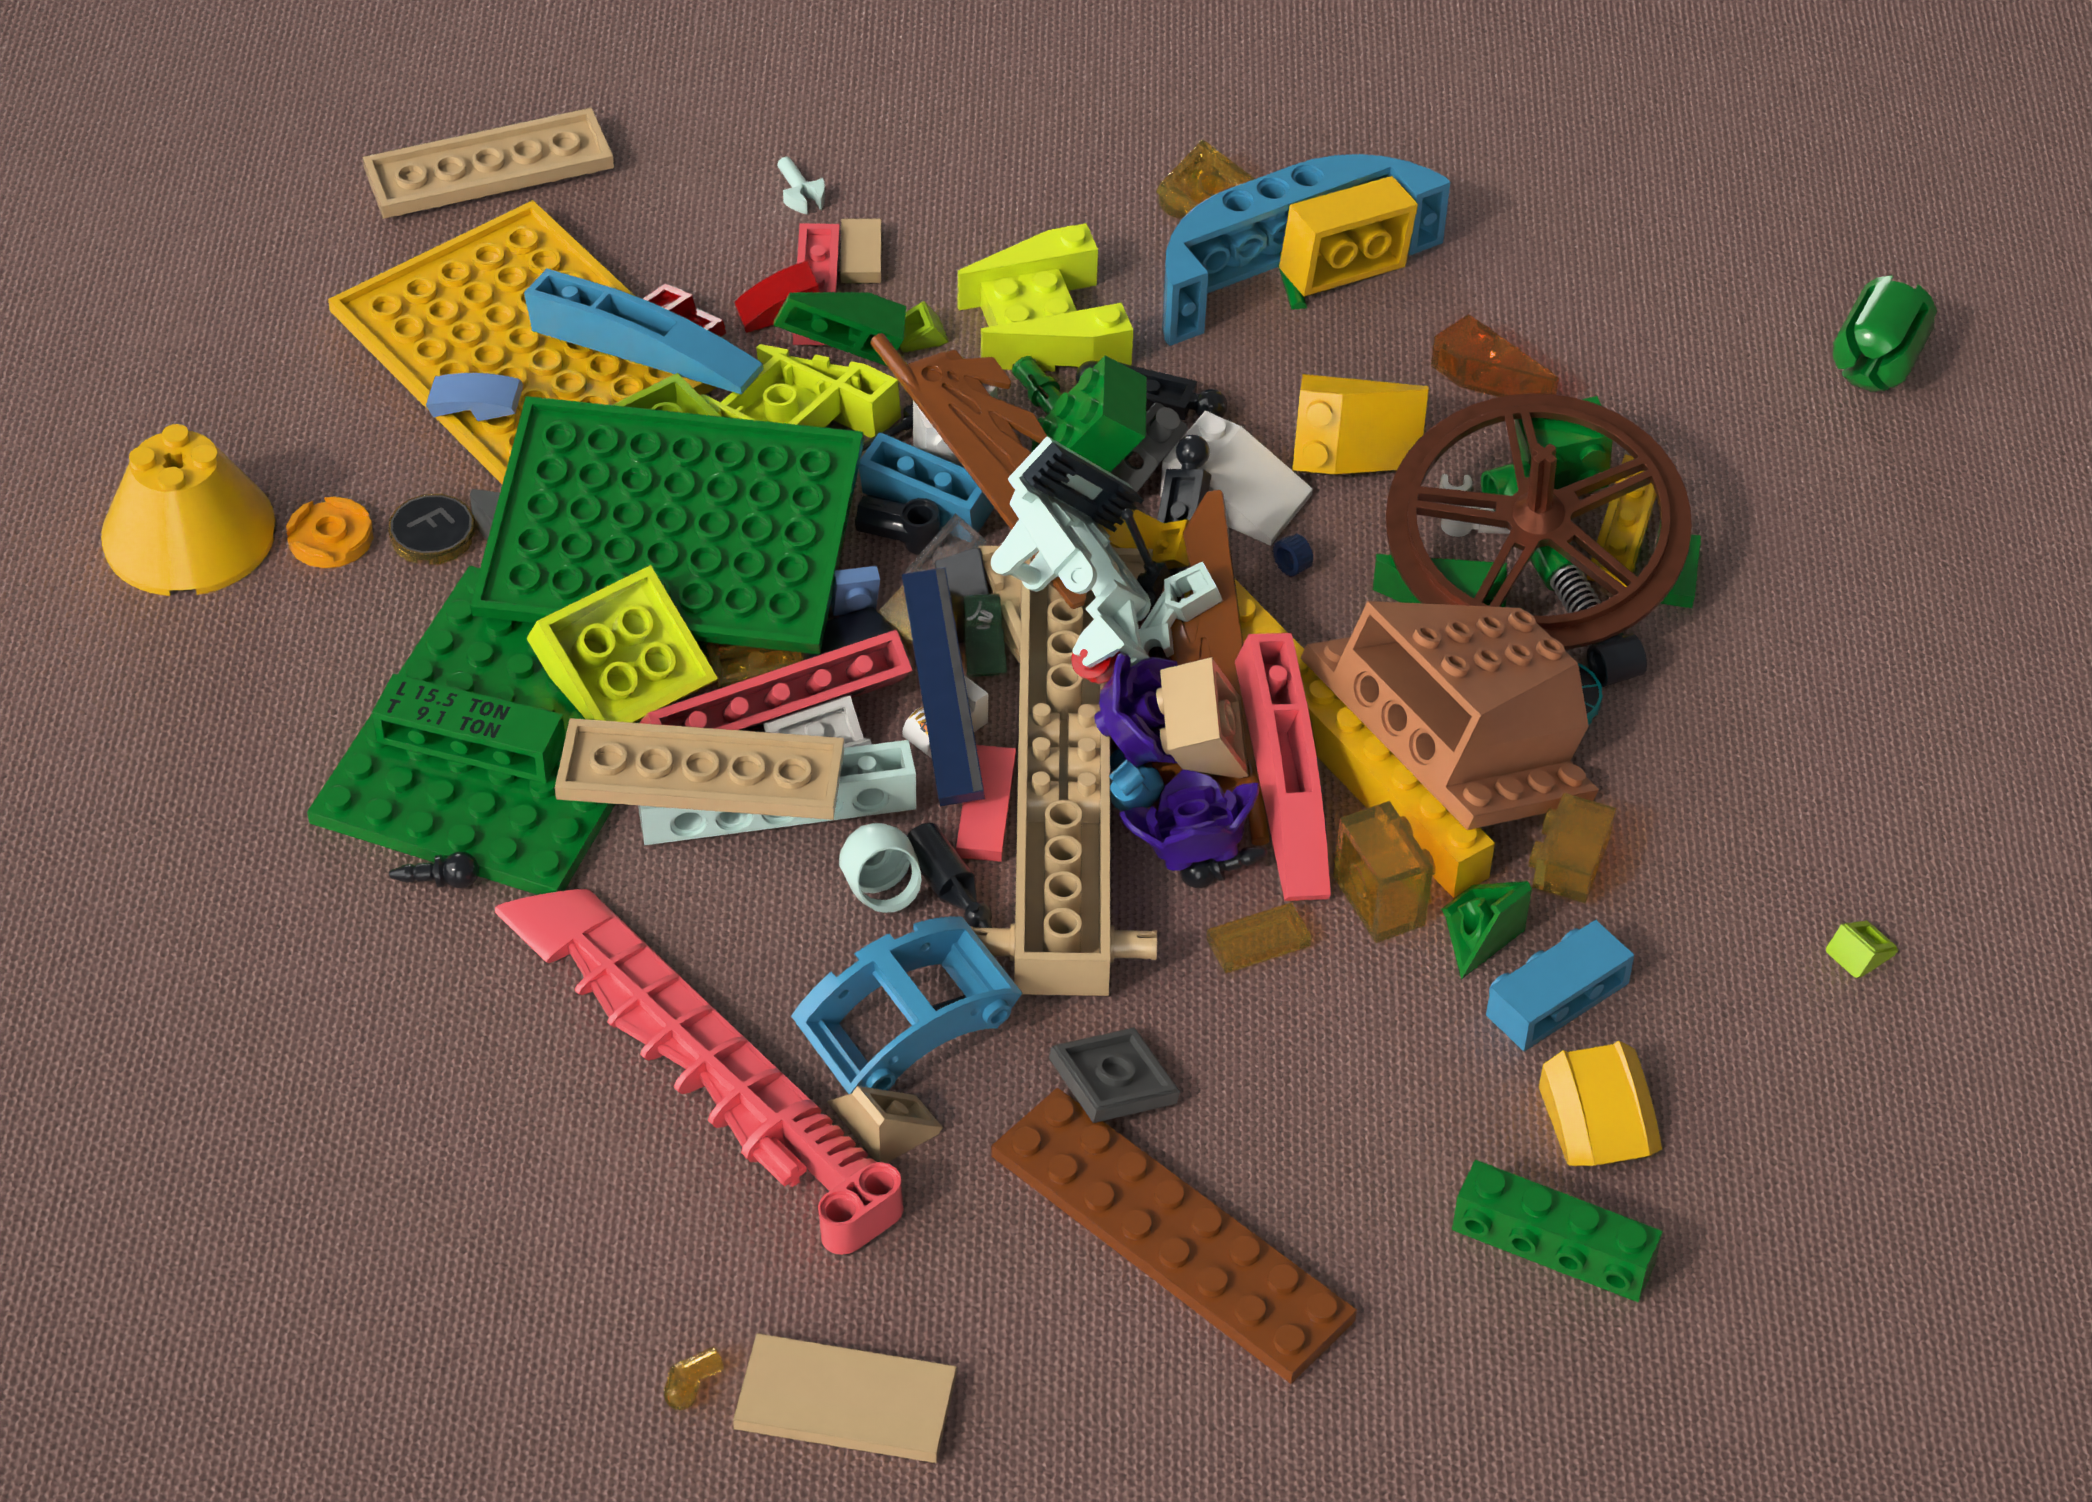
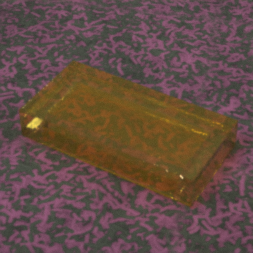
[1206,902,1312,974]

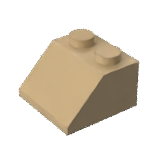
[1156,657,1249,778]

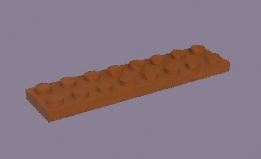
[991,1087,1357,1384]

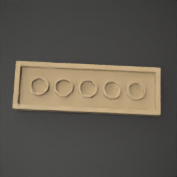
[363,108,614,219]
[555,718,844,820]

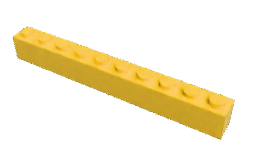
[1184,579,1495,898]

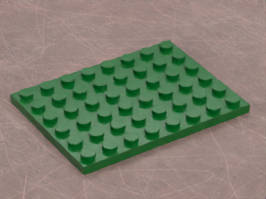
[470,396,864,655]
[307,565,709,895]

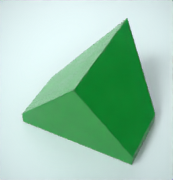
[1441,881,1532,979]

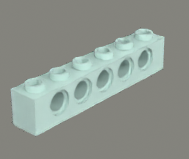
[638,740,916,845]

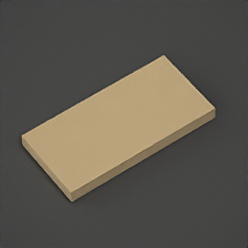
[733,1333,956,1463]

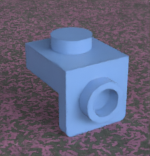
[831,566,880,616]

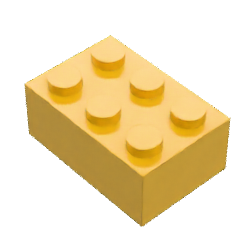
[1279,176,1418,296]

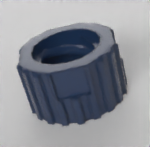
[1272,533,1314,576]

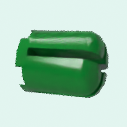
[1833,275,1937,392]

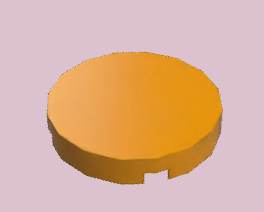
[286,496,374,568]

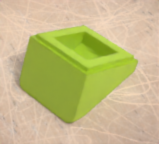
[900,301,949,352]
[1826,920,1899,978]

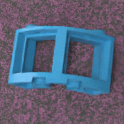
[791,916,1022,1094]

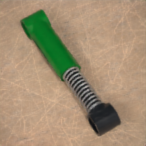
[1481,460,1647,687]

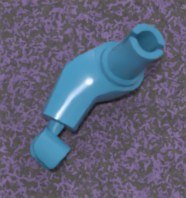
[1109,748,1165,812]

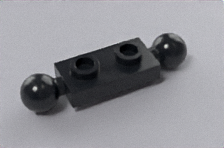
[1076,361,1228,420]
[1157,435,1212,576]

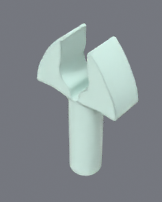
[778,157,825,214]

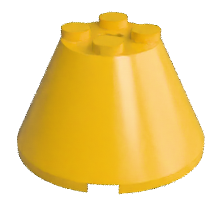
[101,424,275,596]

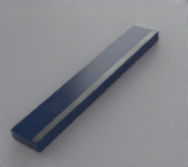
[902,567,985,807]

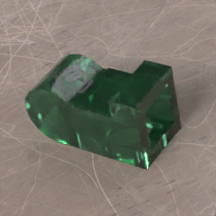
[963,593,1007,677]

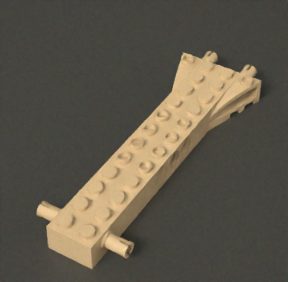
[970,531,1157,996]

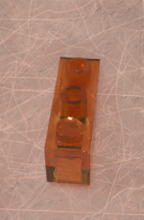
[1431,314,1559,397]

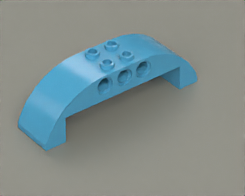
[1162,154,1451,346]

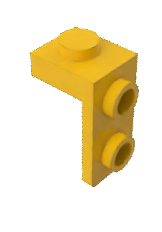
[1103,509,1189,569]

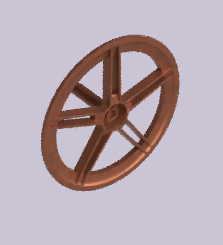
[1386,393,1692,650]

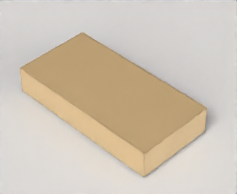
[841,219,881,283]

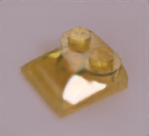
[1156,139,1255,219]

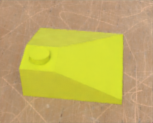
[527,565,718,723]

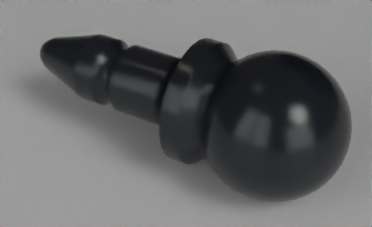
[1180,847,1267,888]
[389,851,479,888]

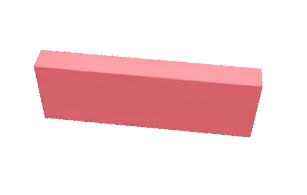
[956,745,1016,862]

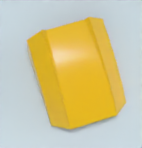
[1539,1040,1662,1166]

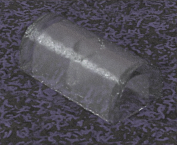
[904,513,988,574]

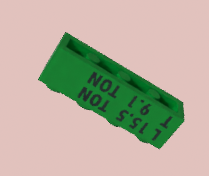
[372,674,565,783]

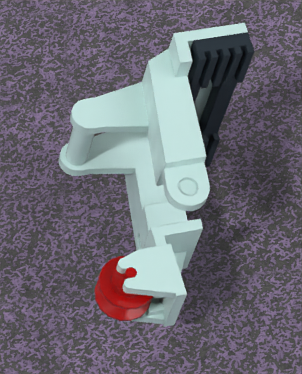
[991,436,1151,684]

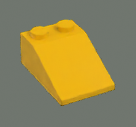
[1292,374,1429,474]

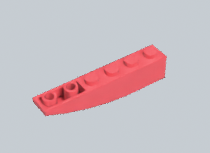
[1235,633,1331,901]

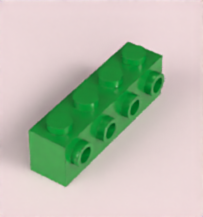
[1452,1159,1663,1303]

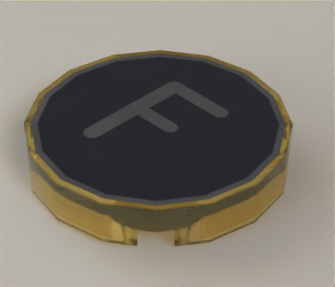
[388,494,475,565]

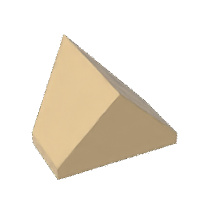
[827,1086,943,1163]

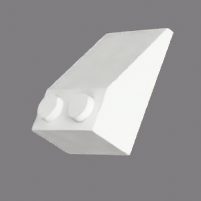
[1160,411,1313,546]

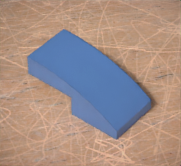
[426,373,524,421]

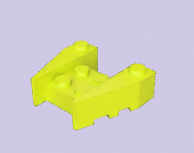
[957,223,1133,372]
[700,344,901,438]

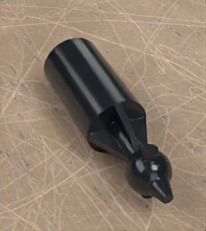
[907,822,992,928]

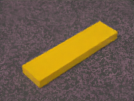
[1587,454,1657,587]

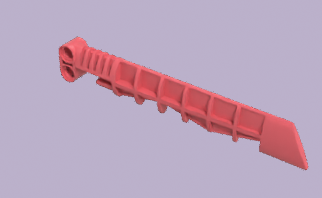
[495,889,904,1255]

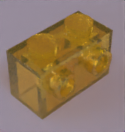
[1528,793,1617,904]

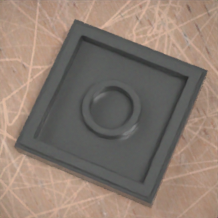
[1049,1027,1180,1123]

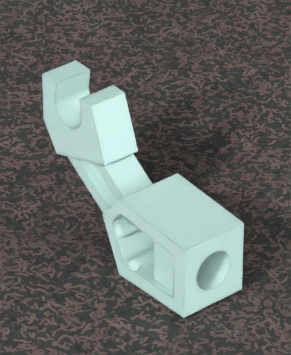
[1139,561,1223,658]

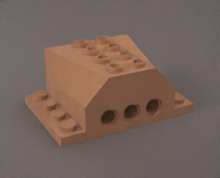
[1300,601,1599,830]

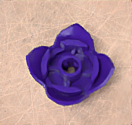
[1094,653,1178,768]
[1119,769,1259,871]

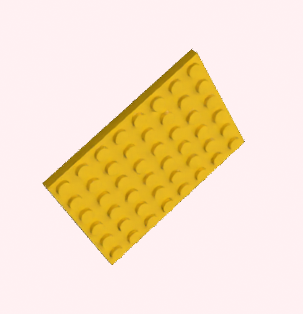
[328,200,718,484]

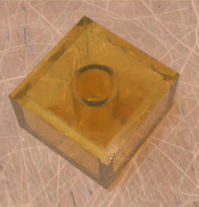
[1333,801,1435,943]

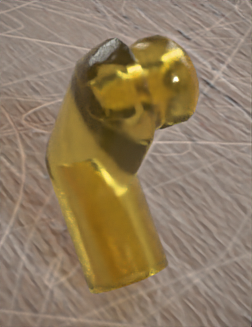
[663,1346,724,1410]

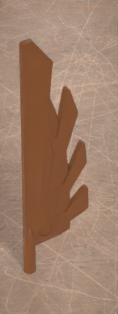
[871,333,1086,609]
[1152,490,1270,846]

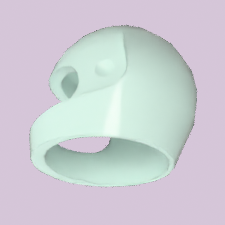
[839,823,922,913]

